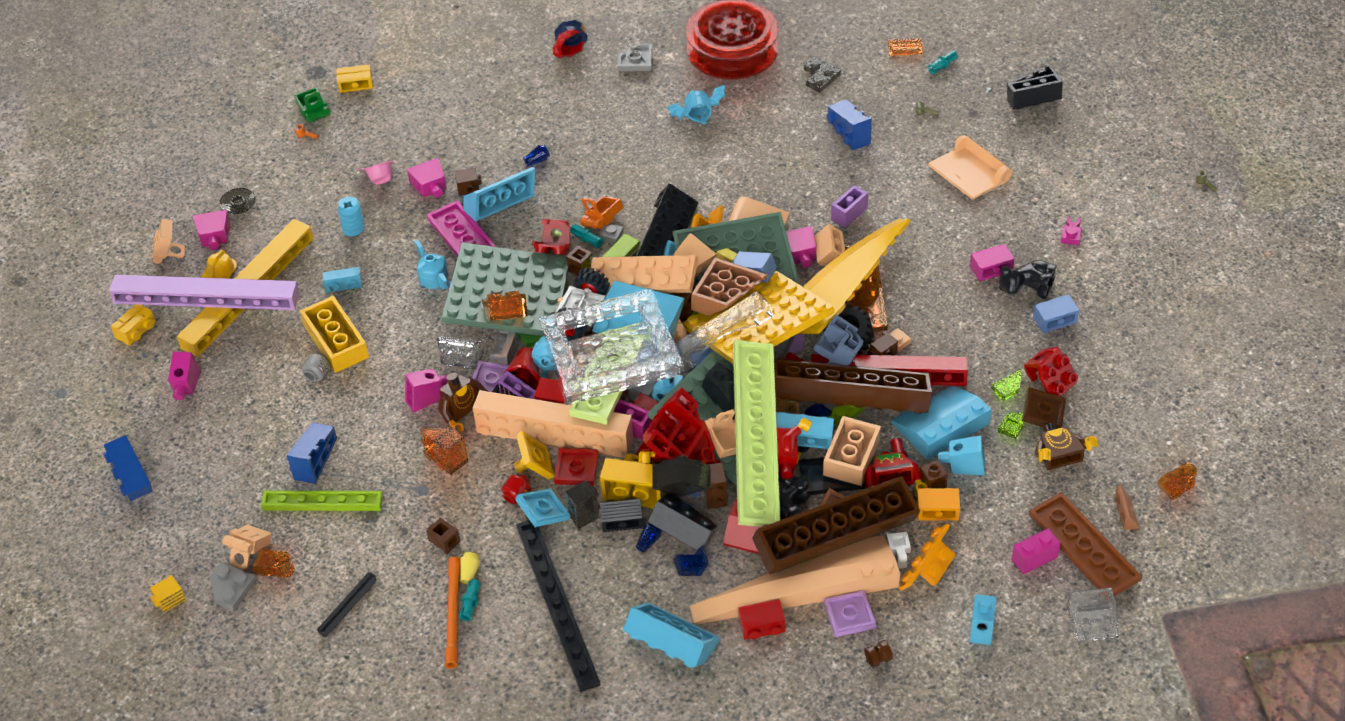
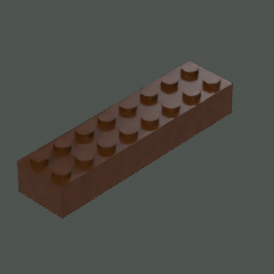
[774,358,932,414]
[752,476,920,575]

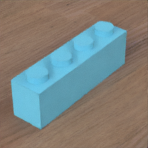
[776,412,834,449]

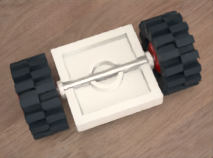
[550,267,610,343]

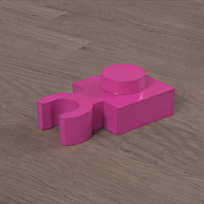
[1061,216,1082,245]

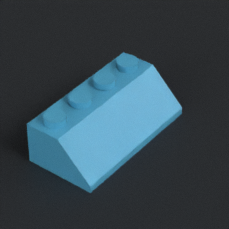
[463,167,535,221]
[623,603,721,668]

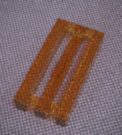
[888,38,923,55]

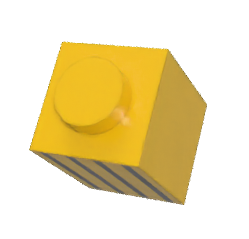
[150,575,186,613]

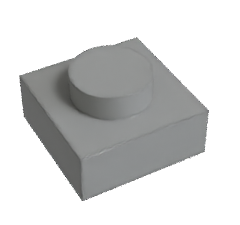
[600,223,624,244]

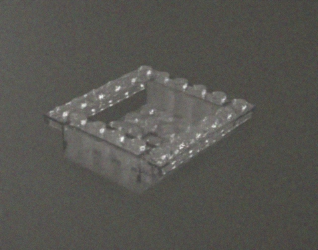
[539,288,685,406]

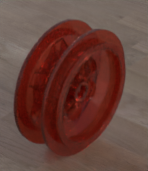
[686,0,779,80]

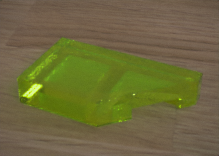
[991,369,1022,401]
[998,412,1025,439]

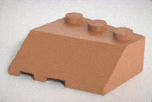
[691,257,767,316]

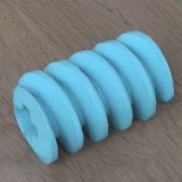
[338,197,364,237]

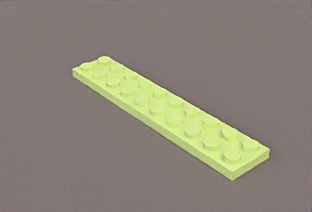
[733,340,780,527]

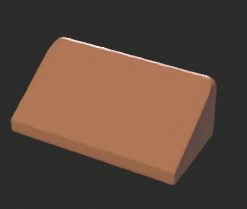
[1115,485,1139,530]

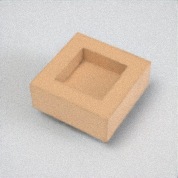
[889,328,911,352]

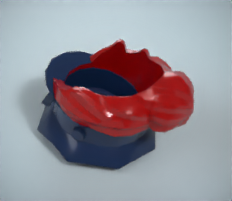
[552,20,588,58]

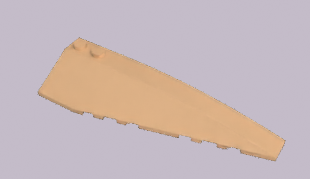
[690,535,900,625]

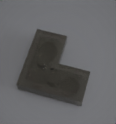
[804,56,841,93]

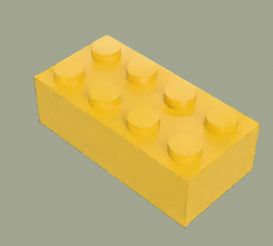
[300,296,369,373]

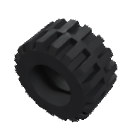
[824,305,874,355]

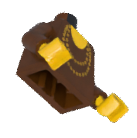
[438,373,489,435]
[1034,423,1099,471]

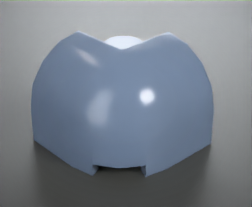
[813,315,864,365]

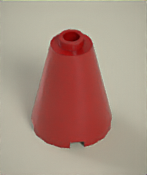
[503,347,540,391]

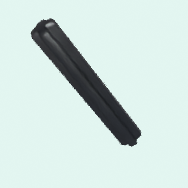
[317,572,377,637]

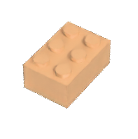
[823,416,881,486]

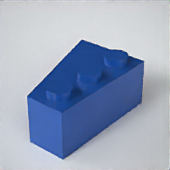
[826,100,872,151]
[287,422,337,484]
[103,435,153,501]

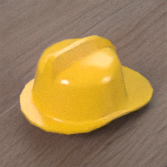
[201,250,237,279]

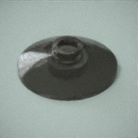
[220,188,256,214]

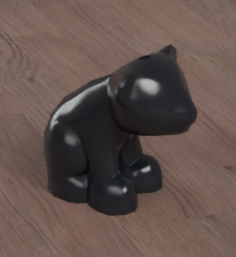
[999,260,1057,299]
[778,473,810,520]

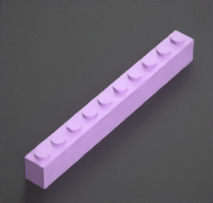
[109,275,300,310]

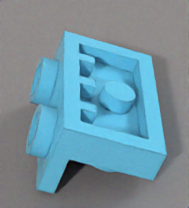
[323,267,362,293]

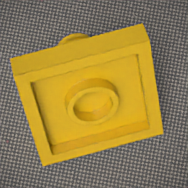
[514,431,555,480]

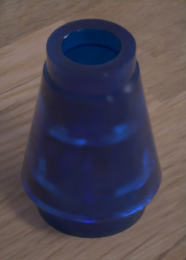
[523,144,550,167]
[635,522,663,553]

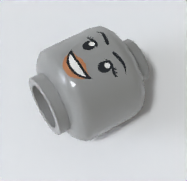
[302,354,330,382]

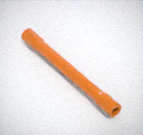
[445,556,460,669]

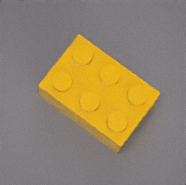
[600,458,667,509]

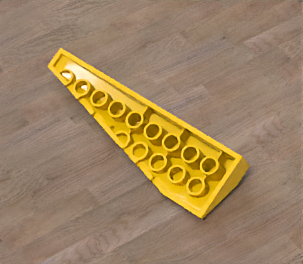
[798,219,911,334]

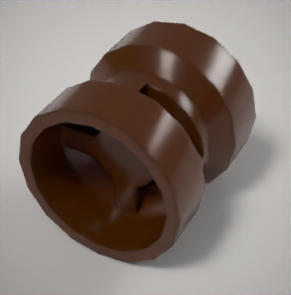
[864,640,893,668]

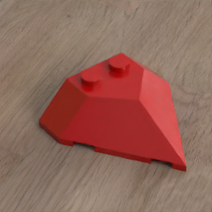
[642,387,721,465]

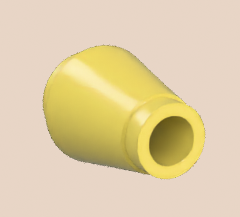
[460,552,481,585]

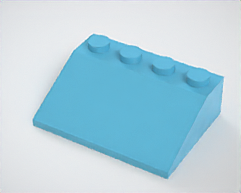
[592,281,685,353]
[891,386,991,460]

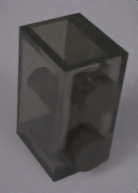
[565,480,600,529]

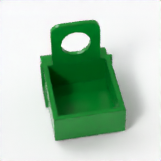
[294,87,331,123]

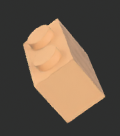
[814,224,845,266]

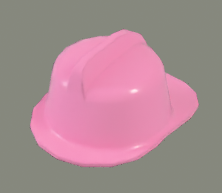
[355,161,394,185]

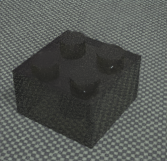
[652,455,711,497]

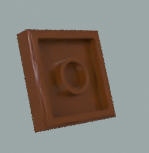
[1022,387,1066,429]

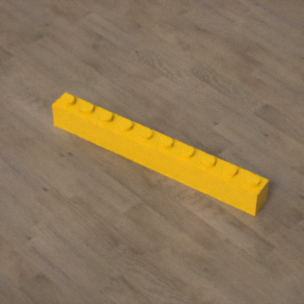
[177,219,314,357]

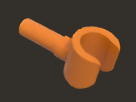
[294,124,319,139]

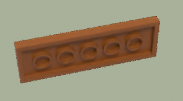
[1029,492,1142,600]

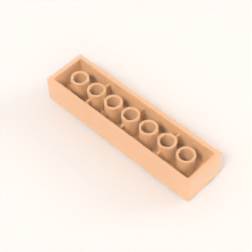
[473,390,634,458]

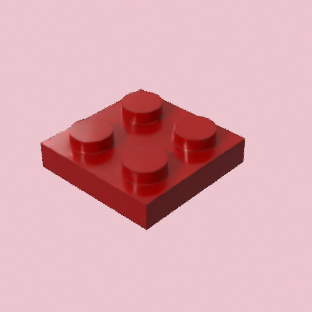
[554,448,599,486]

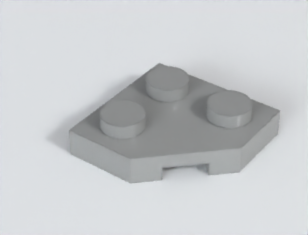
[617,43,653,71]
[209,562,257,611]

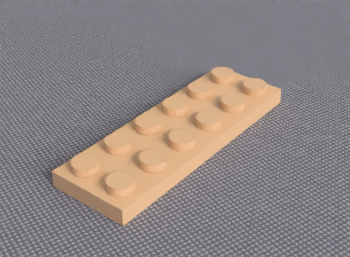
[591,255,698,294]

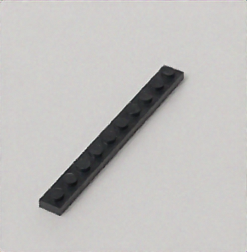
[516,520,601,692]

